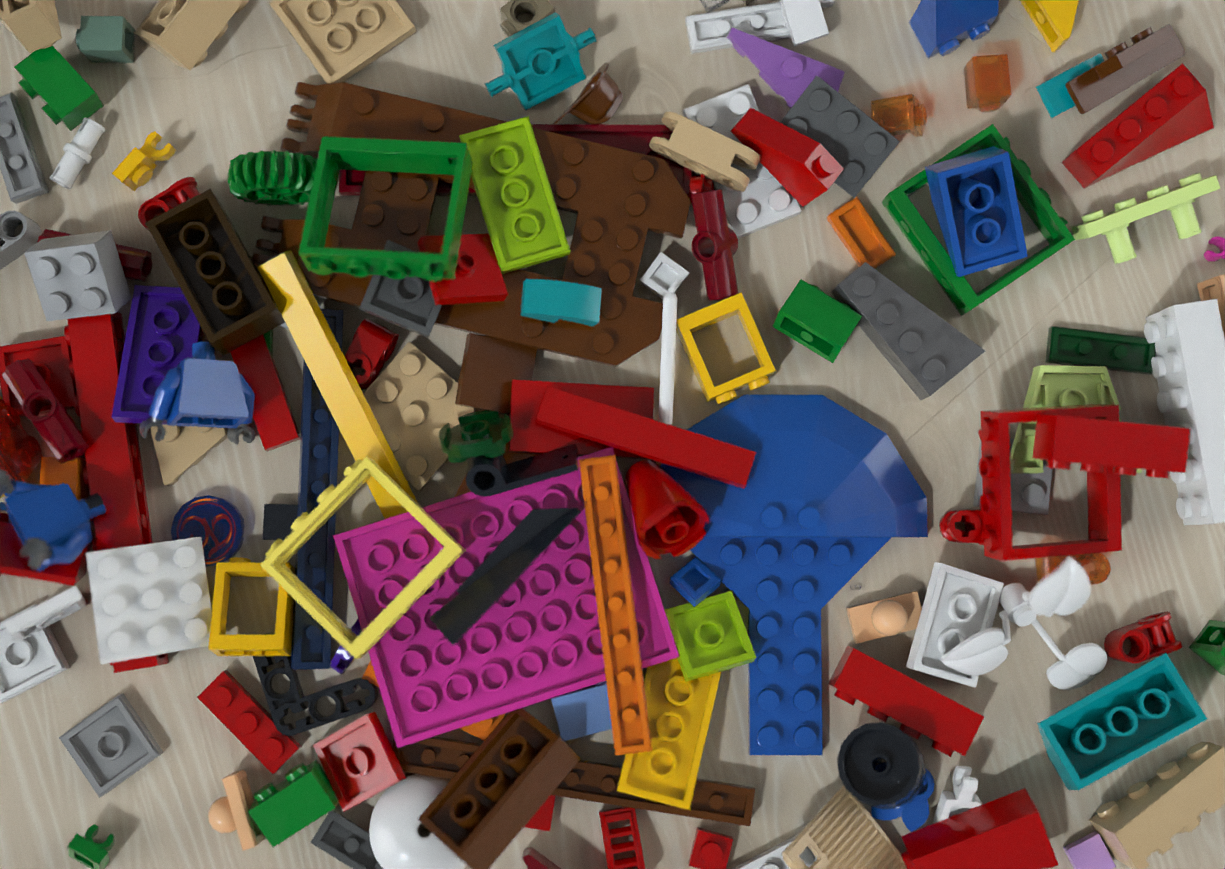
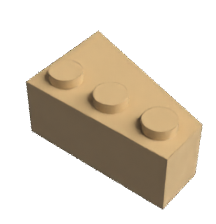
[0,0,62,53]

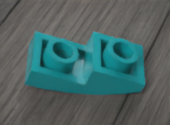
[1036,53,1105,118]
[520,279,602,326]

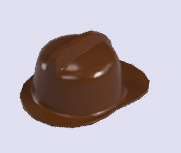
[553,62,623,125]

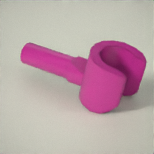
[1204,236,1225,262]

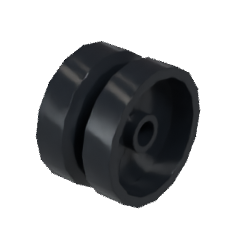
[837,722,926,810]

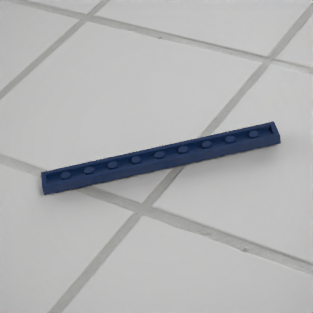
[291,308,344,669]

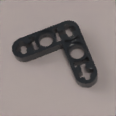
[253,632,378,736]

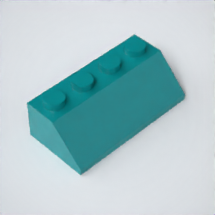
[1037,653,1208,791]

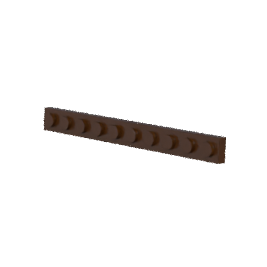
[392,736,755,826]

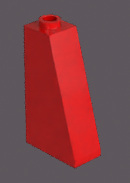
[901,788,1059,869]

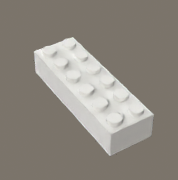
[1144,299,1225,525]

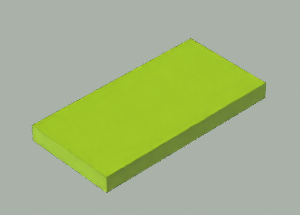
[459,116,571,274]

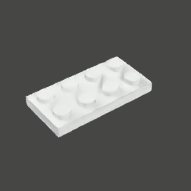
[683,84,801,239]

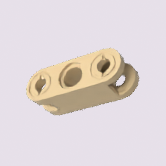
[649,111,761,192]

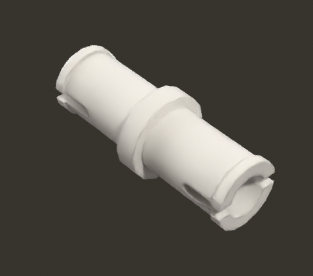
[49,117,105,190]

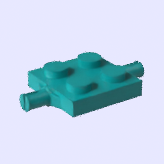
[485,12,597,111]

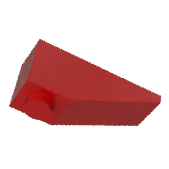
[730,108,844,207]

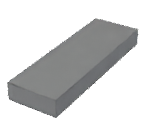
[0,93,49,204]

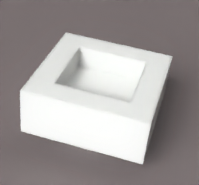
[640,252,689,299]

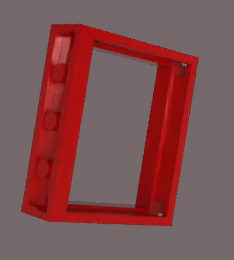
[978,404,1122,561]

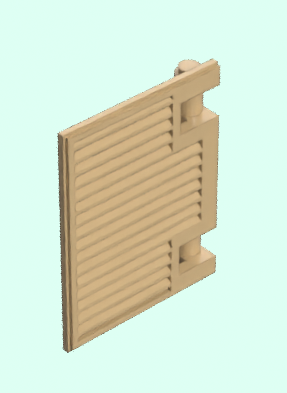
[781,785,907,869]

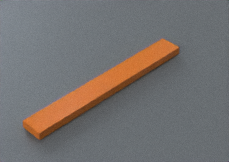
[579,455,652,756]

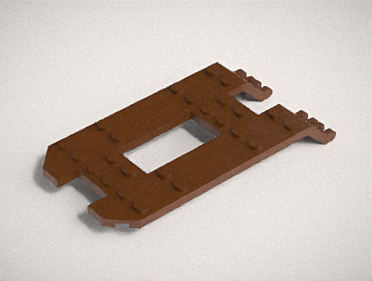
[252,82,691,367]

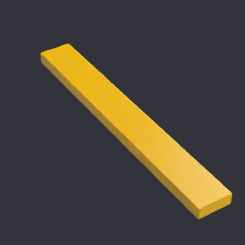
[257,251,418,519]

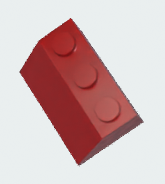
[0,510,94,586]

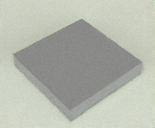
[59,693,164,798]

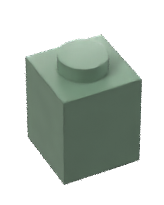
[76,16,135,63]

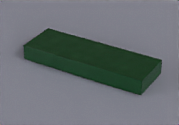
[1046,326,1156,375]

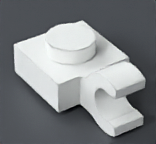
[933,766,981,823]

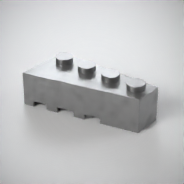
[831,262,985,401]

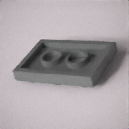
[780,75,900,198]

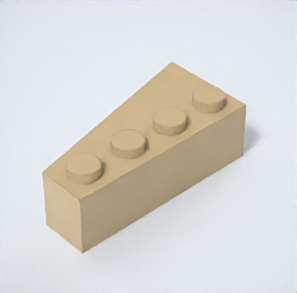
[1089,742,1225,869]

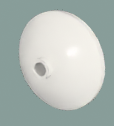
[369,774,466,869]

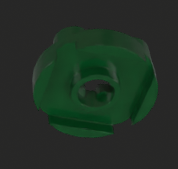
[439,410,514,463]

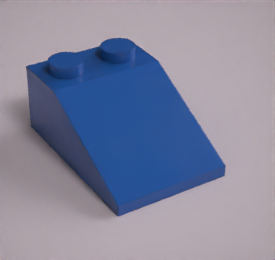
[909,0,999,58]
[925,146,1028,277]

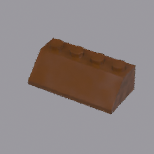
[418,708,581,869]

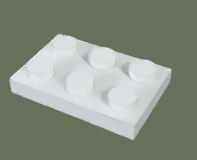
[906,562,1004,688]

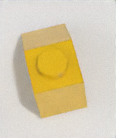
[1020,0,1079,53]

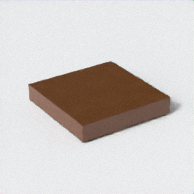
[455,333,537,416]

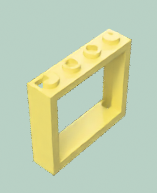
[260,457,466,660]

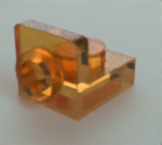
[871,94,927,137]

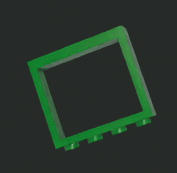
[881,124,1075,316]
[299,136,473,281]

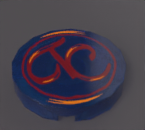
[171,495,245,567]

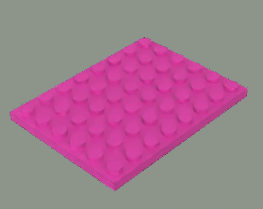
[333,447,679,748]

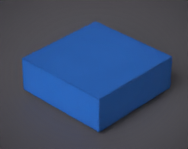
[669,557,721,607]

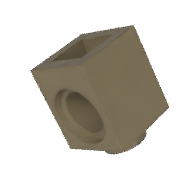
[500,0,555,37]

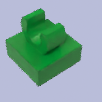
[67,824,115,869]

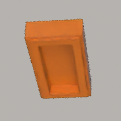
[826,197,896,269]

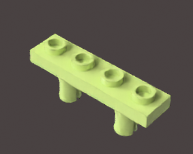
[1071,173,1221,264]

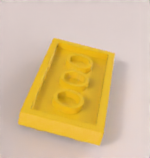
[616,658,721,810]

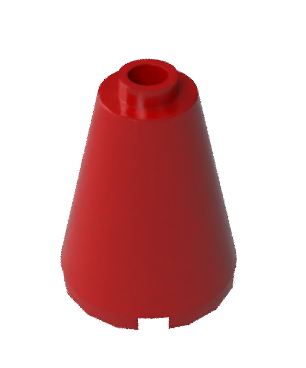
[626,460,709,559]

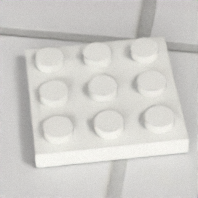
[86,537,212,664]

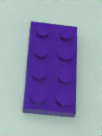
[112,285,204,425]

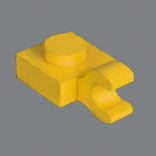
[112,131,176,191]

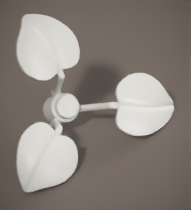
[940,556,1107,690]

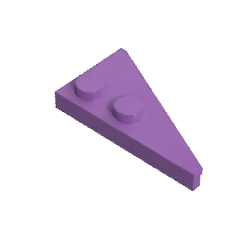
[727,28,845,109]

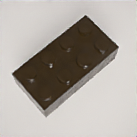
[145,189,285,356]

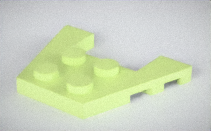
[1010,365,1142,474]

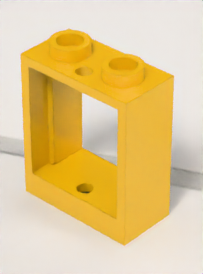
[676,292,776,405]
[208,557,295,656]

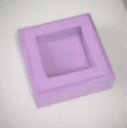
[1063,831,1116,869]

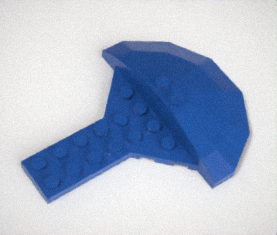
[661,394,928,755]

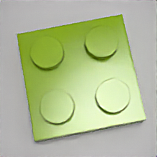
[665,591,756,682]

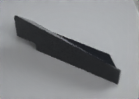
[430,508,581,646]

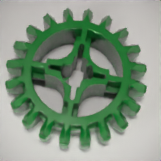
[228,150,318,206]

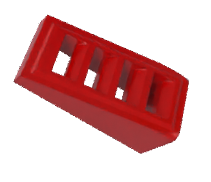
[599,807,646,869]

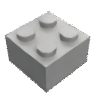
[24,230,131,321]

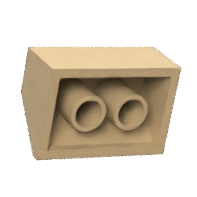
[134,0,249,71]

